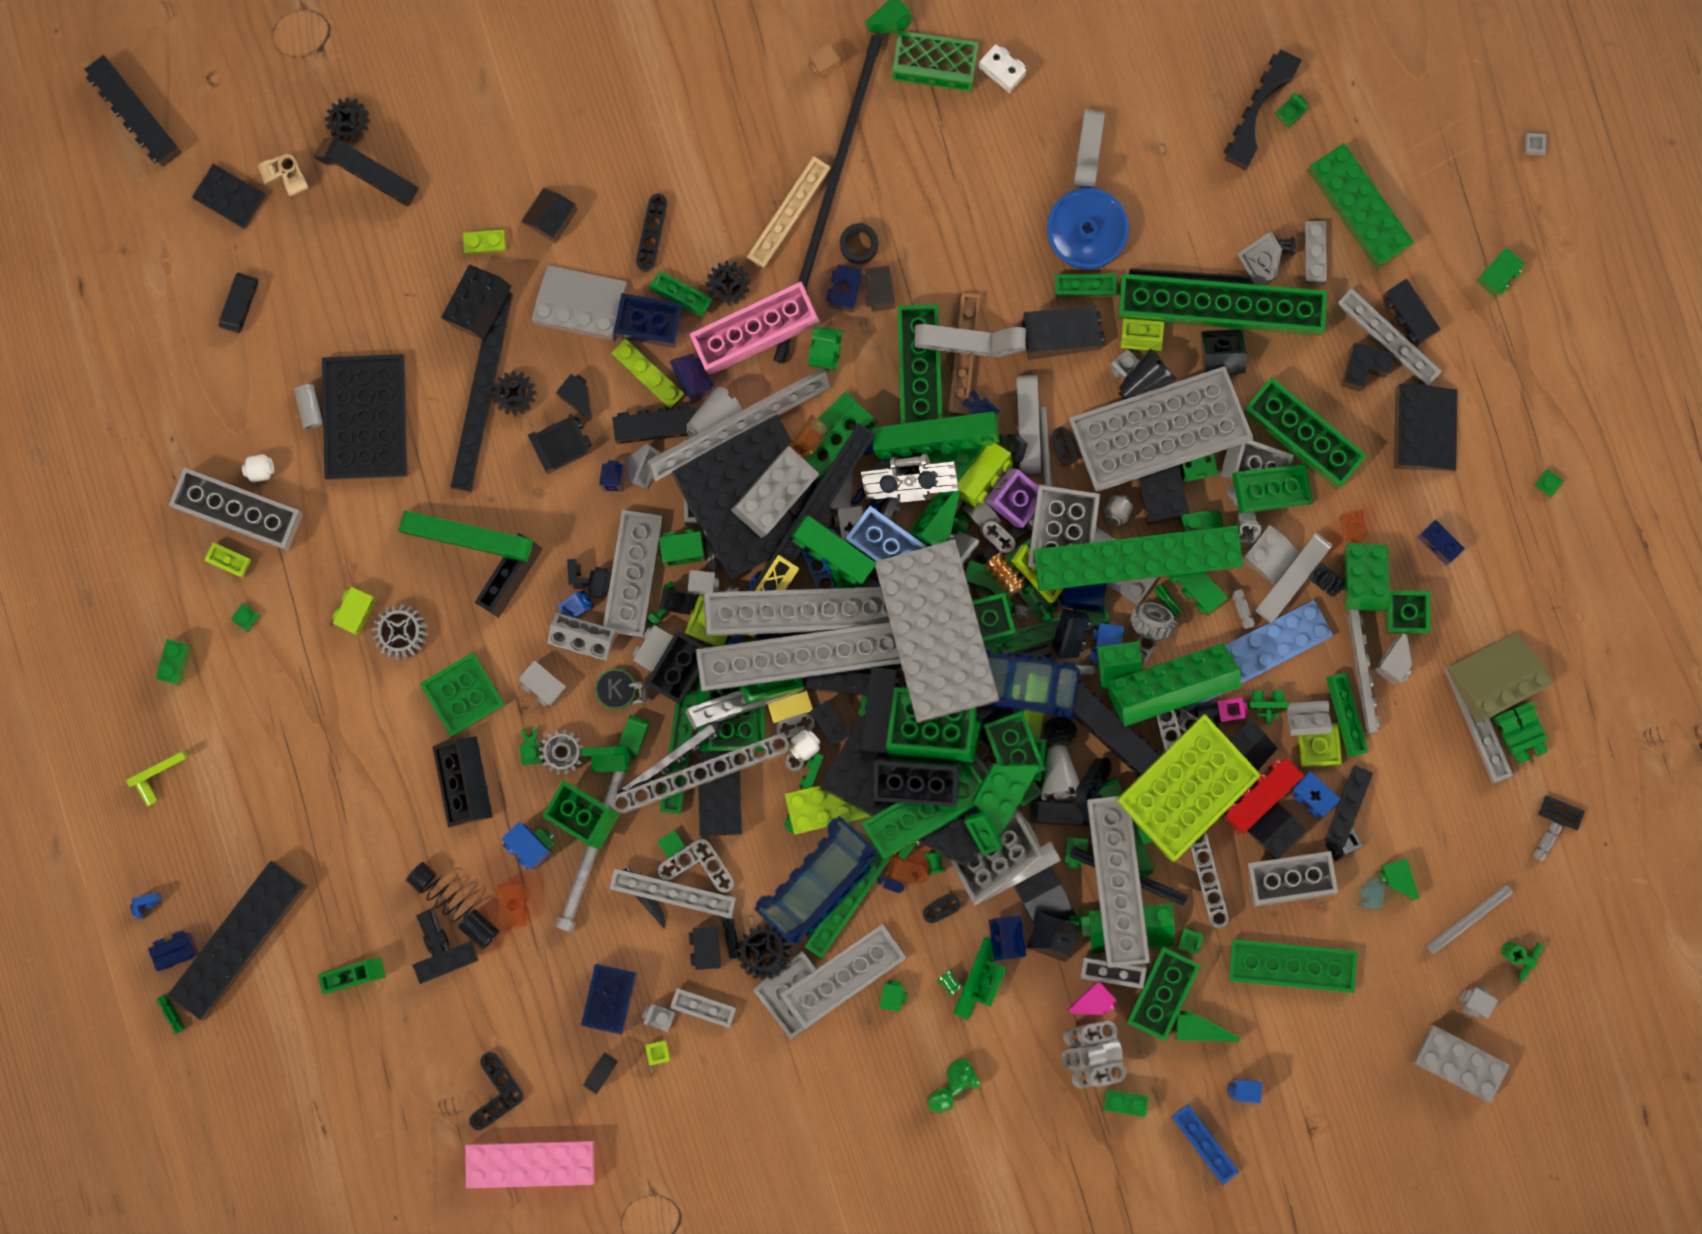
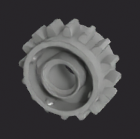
[1130,602,1176,640]
[539,730,584,775]

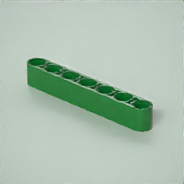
[398,511,533,562]

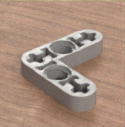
[658,839,734,893]

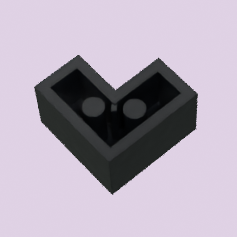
[1341,343,1394,391]

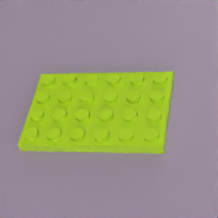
[1115,714,1261,862]

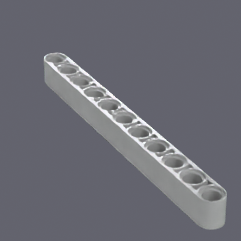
[1157,710,1229,928]

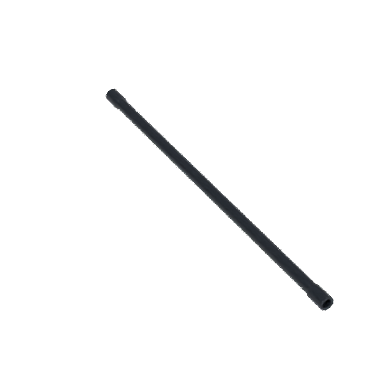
[773,35,883,364]

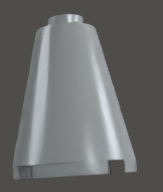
[687,387,742,437]
[1041,743,1080,802]

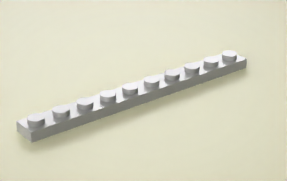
[647,368,830,481]

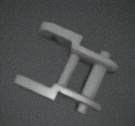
[629,682,652,704]

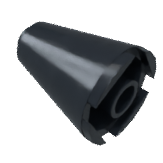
[1118,348,1176,400]

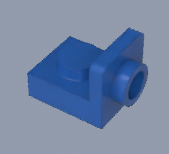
[557,590,594,618]
[130,893,162,919]

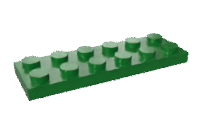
[861,763,982,860]
[1228,939,1358,993]

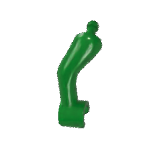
[646,582,675,627]

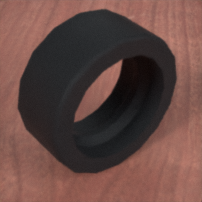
[840,223,878,264]
[583,1052,618,1094]

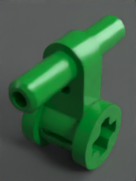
[1501,941,1544,982]

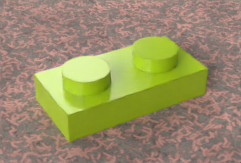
[463,230,506,254]
[204,542,251,578]

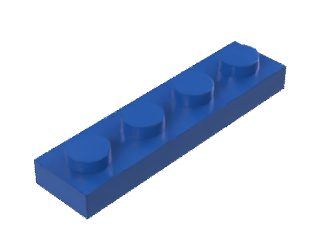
[1171,1104,1239,1185]

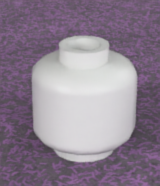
[242,454,274,483]
[790,730,821,761]

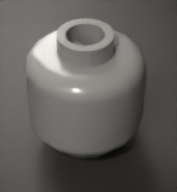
[1103,494,1133,526]

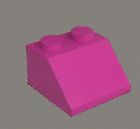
[1066,981,1116,1015]

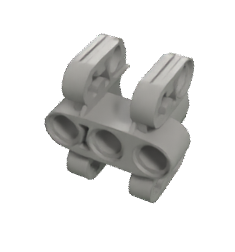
[1062,1021,1126,1088]

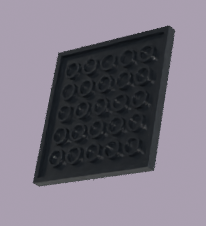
[671,414,835,581]

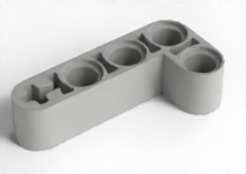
[1073,109,1105,188]

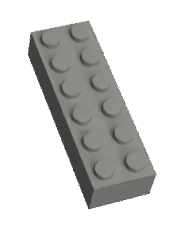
[168,467,303,552]

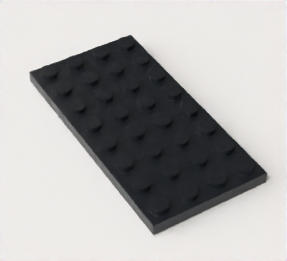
[820,716,980,868]

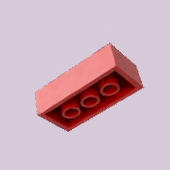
[1222,758,1304,835]

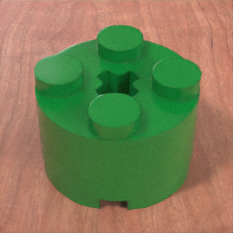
[808,326,843,371]

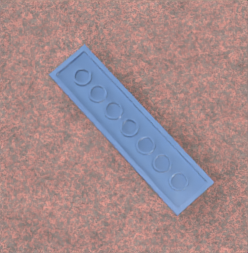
[1184,600,1333,711]

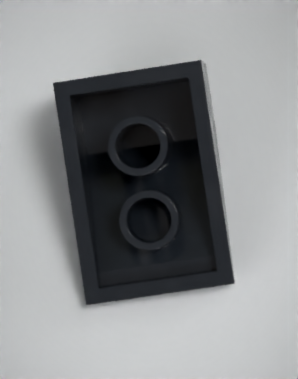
[1013,866,1076,926]

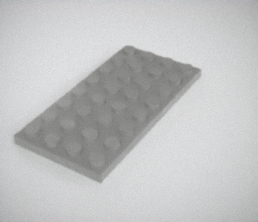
[1069,366,1253,492]
[875,540,999,723]

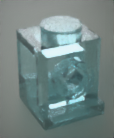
[1358,878,1385,910]

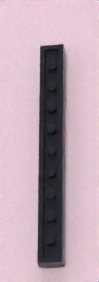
[451,292,513,492]
[750,423,876,591]

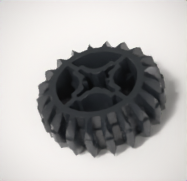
[737,924,793,981]

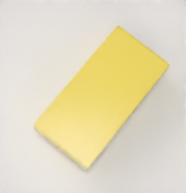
[768,691,813,723]

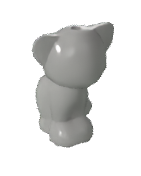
[1227,486,1262,544]

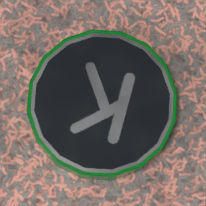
[595,668,637,710]

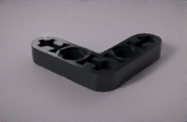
[1076,758,1111,827]
[469,1052,524,1130]

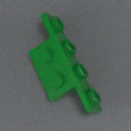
[953,937,1007,1020]

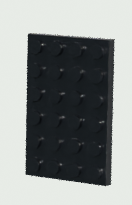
[322,354,408,480]

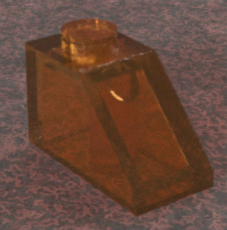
[788,414,828,459]

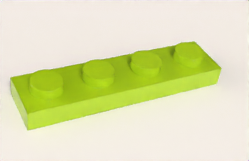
[611,339,685,410]

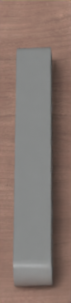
[612,735,789,813]

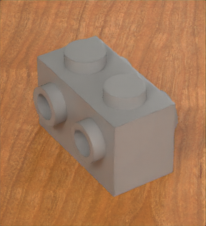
[1458,986,1498,1018]

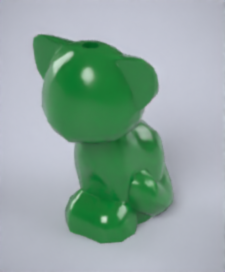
[927,1058,981,1113]

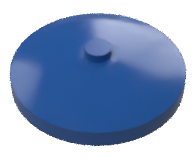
[1047,188,1129,270]

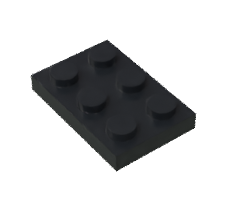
[192,164,266,230]

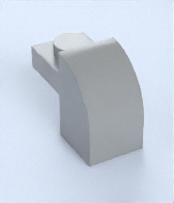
[962,502,1006,545]

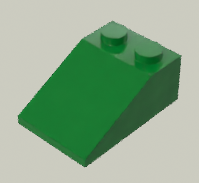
[907,489,960,547]

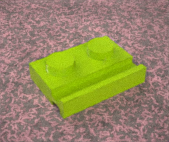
[1120,318,1164,352]

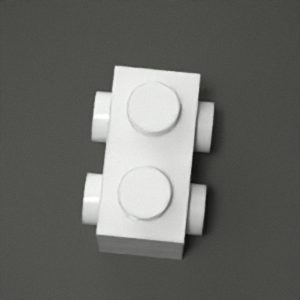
[979,44,1026,93]

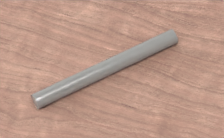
[1039,407,1052,487]

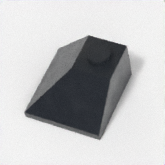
[1026,912,1079,962]

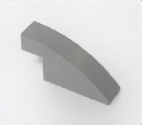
[984,842,1061,901]

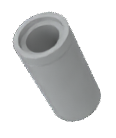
[293,384,323,430]

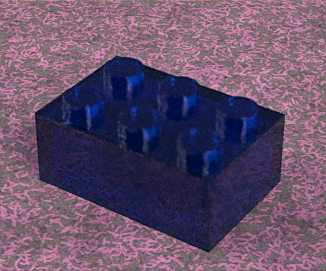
[614,293,683,348]
[581,963,638,1035]

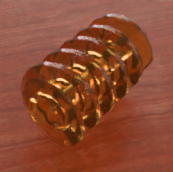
[985,551,1027,598]

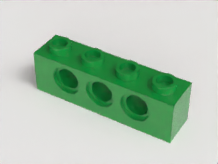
[803,402,878,481]

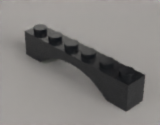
[1223,49,1302,171]

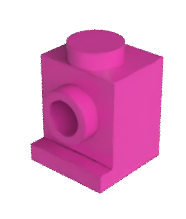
[1217,698,1248,723]

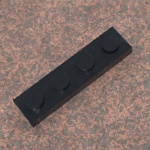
[1324,765,1373,848]

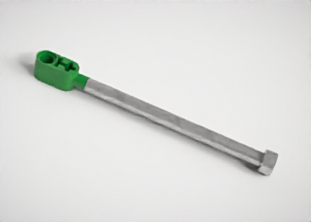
[553,715,650,933]

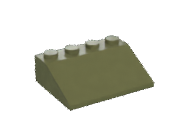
[1447,632,1554,723]

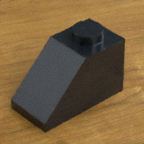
[556,374,592,421]

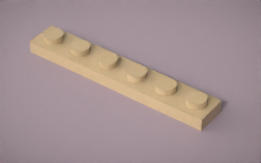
[747,157,831,269]

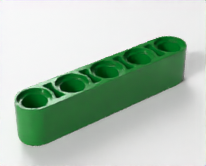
[1099,778,1154,877]

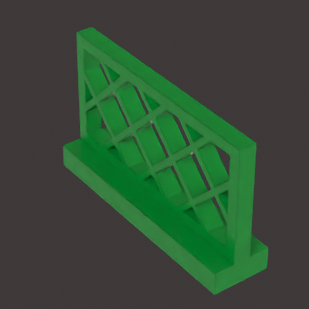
[891,31,979,92]

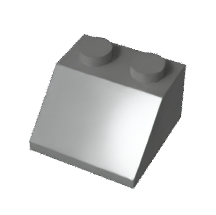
[1242,525,1299,585]
[1373,633,1412,685]

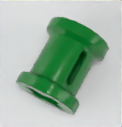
[924,852,946,875]
[936,969,963,997]

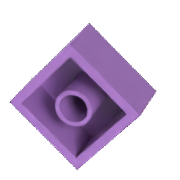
[985,469,1038,528]

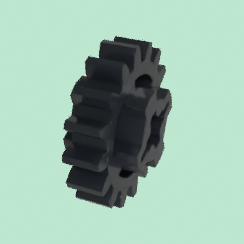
[325,97,370,143]
[706,261,750,306]
[492,371,537,416]

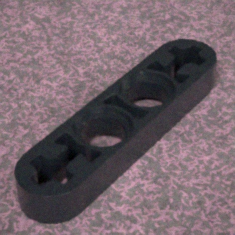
[636,194,668,272]

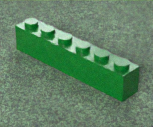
[873,411,999,459]

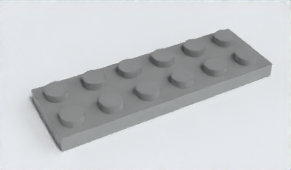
[603,510,663,638]
[780,924,906,1030]

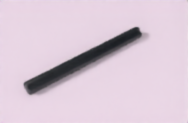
[1128,268,1250,284]
[1070,847,1188,905]

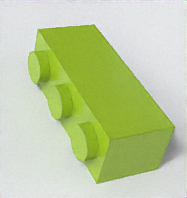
[958,443,1013,508]

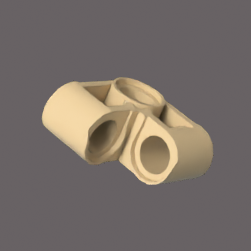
[258,154,309,196]

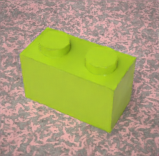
[332,587,376,636]

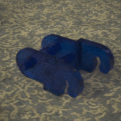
[878,877,904,893]

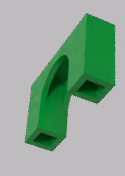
[965,561,1020,655]

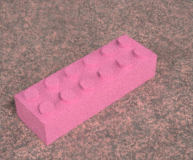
[690,282,821,376]
[465,1140,595,1188]

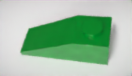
[318,957,386,995]
[1175,1011,1240,1042]

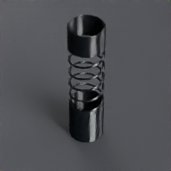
[406,862,500,950]

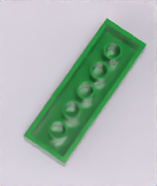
[1307,143,1414,270]
[897,305,942,424]
[1243,377,1367,490]
[1107,643,1241,726]

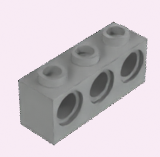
[547,613,616,661]

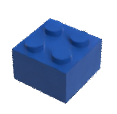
[502,821,553,870]

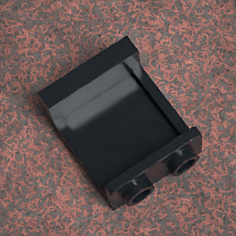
[527,414,592,474]

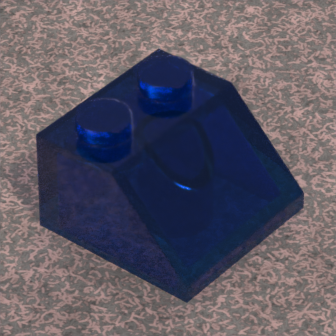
[670,354,714,404]

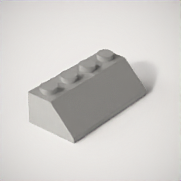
[1248,851,1338,907]

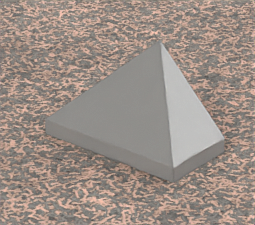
[625,444,662,490]

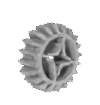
[372,604,428,660]

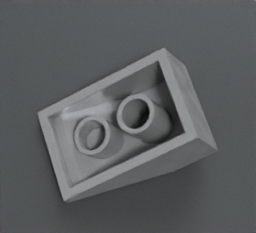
[1220,441,1294,481]

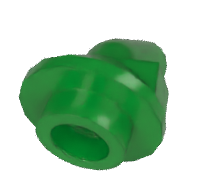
[952,513,970,533]

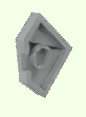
[1237,232,1282,286]

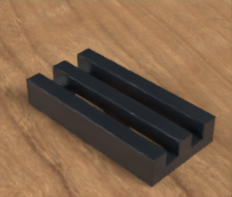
[1538,796,1585,831]

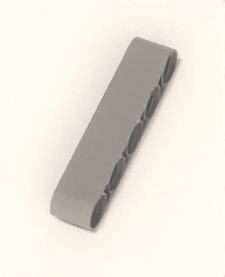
[1016,375,1041,474]
[1255,532,1332,624]

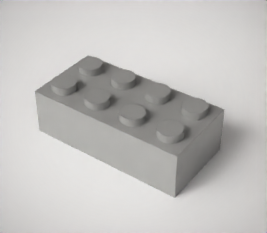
[731,446,819,538]
[1411,1025,1509,1103]

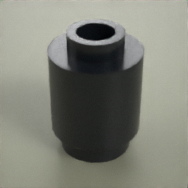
[588,567,611,598]

